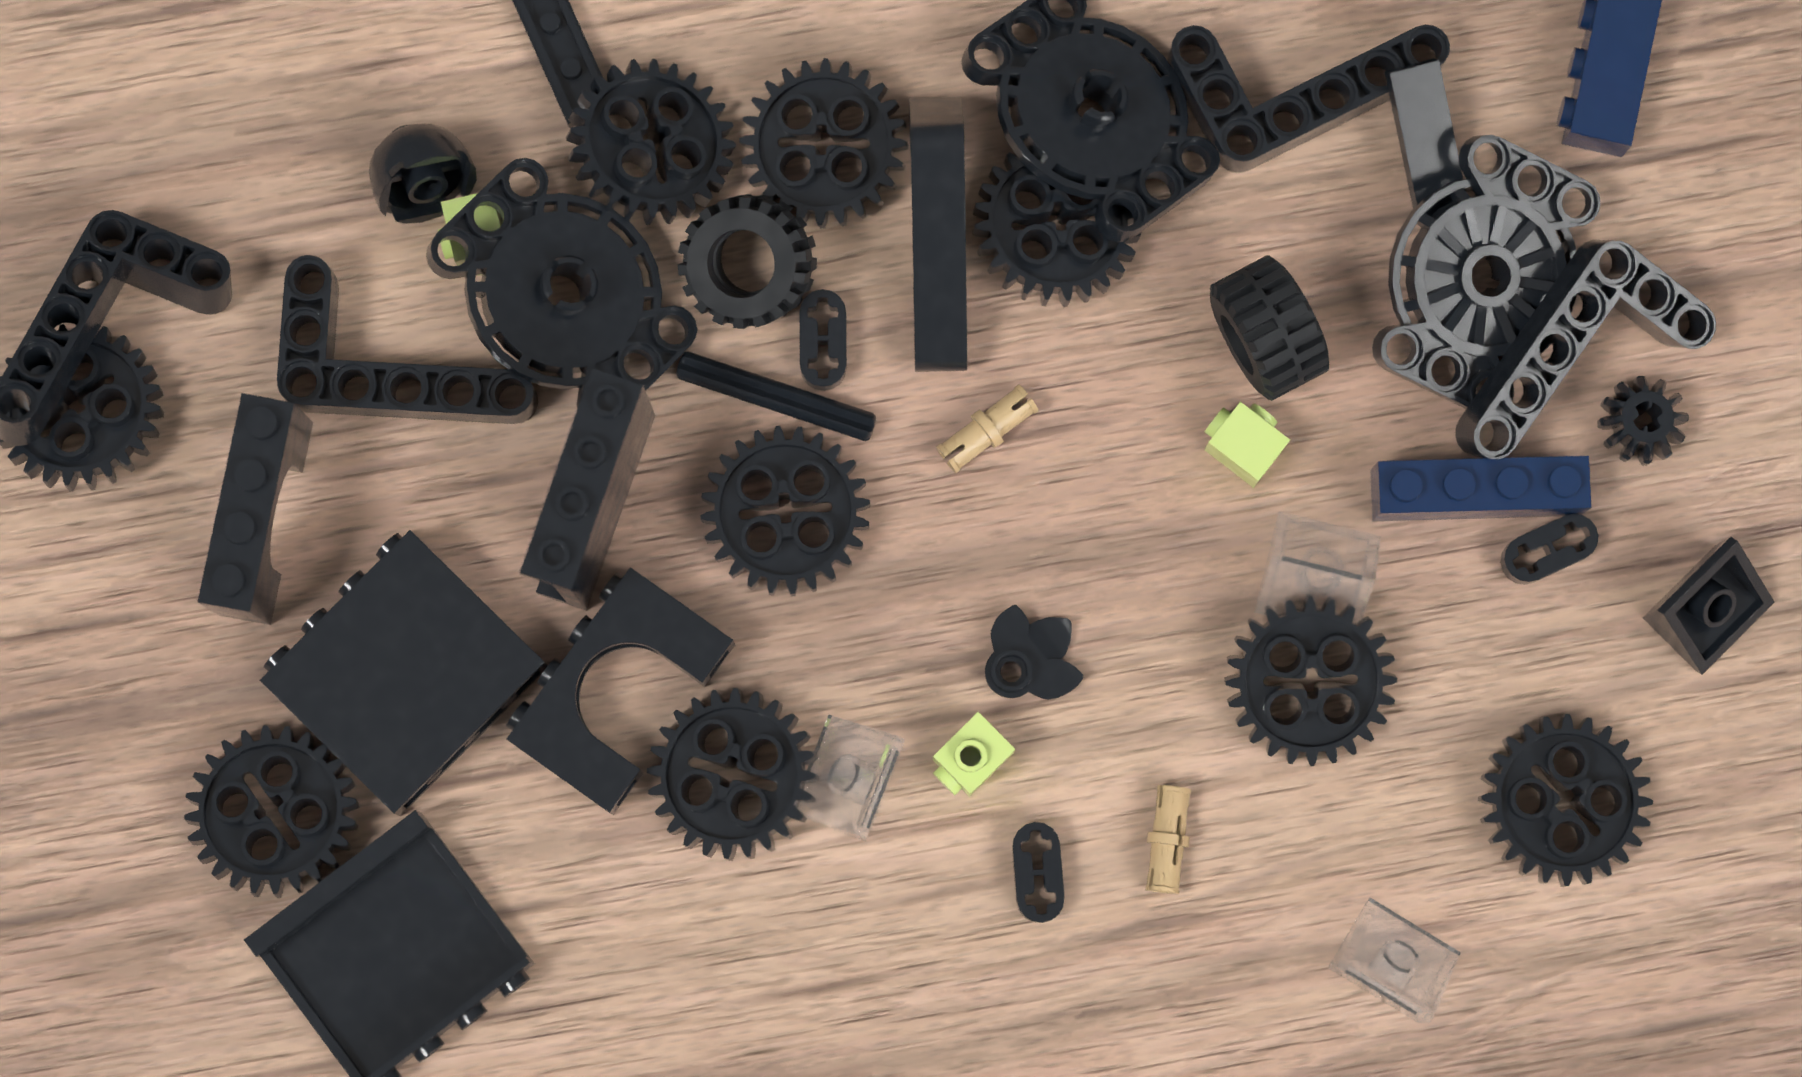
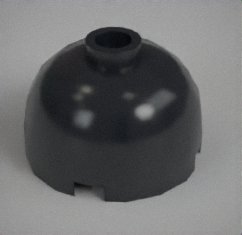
[369,124,477,224]

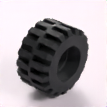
[677,194,817,329]
[1210,255,1329,401]

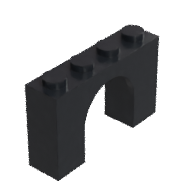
[197,393,313,625]
[506,567,735,815]

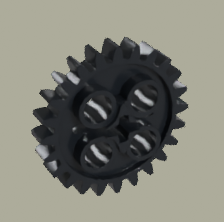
[739,58,909,229]
[566,59,736,225]
[972,152,1141,307]
[0,324,164,492]
[700,426,870,597]
[1224,594,1397,766]
[647,688,820,861]
[1478,714,1653,887]
[184,725,360,898]

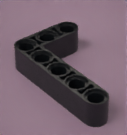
[1168,24,1450,173]
[909,97,967,372]
[0,210,232,446]
[1455,240,1716,459]
[277,255,538,424]

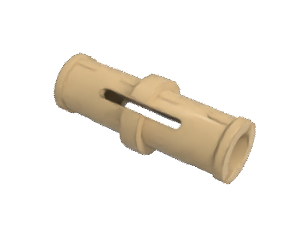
[936,384,1039,473]
[1145,785,1191,894]

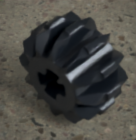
[1597,376,1689,466]

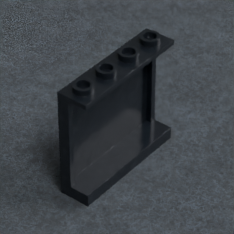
[520,368,655,611]
[260,530,548,816]
[244,810,535,1077]

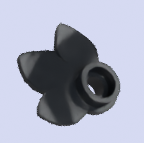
[985,604,1083,700]

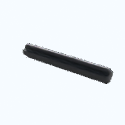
[676,351,876,441]

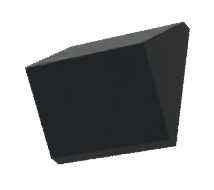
[1643,537,1774,675]

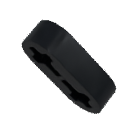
[799,289,847,391]
[1500,514,1599,585]
[1012,822,1064,923]

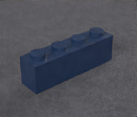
[1557,0,1662,158]
[1370,456,1592,522]

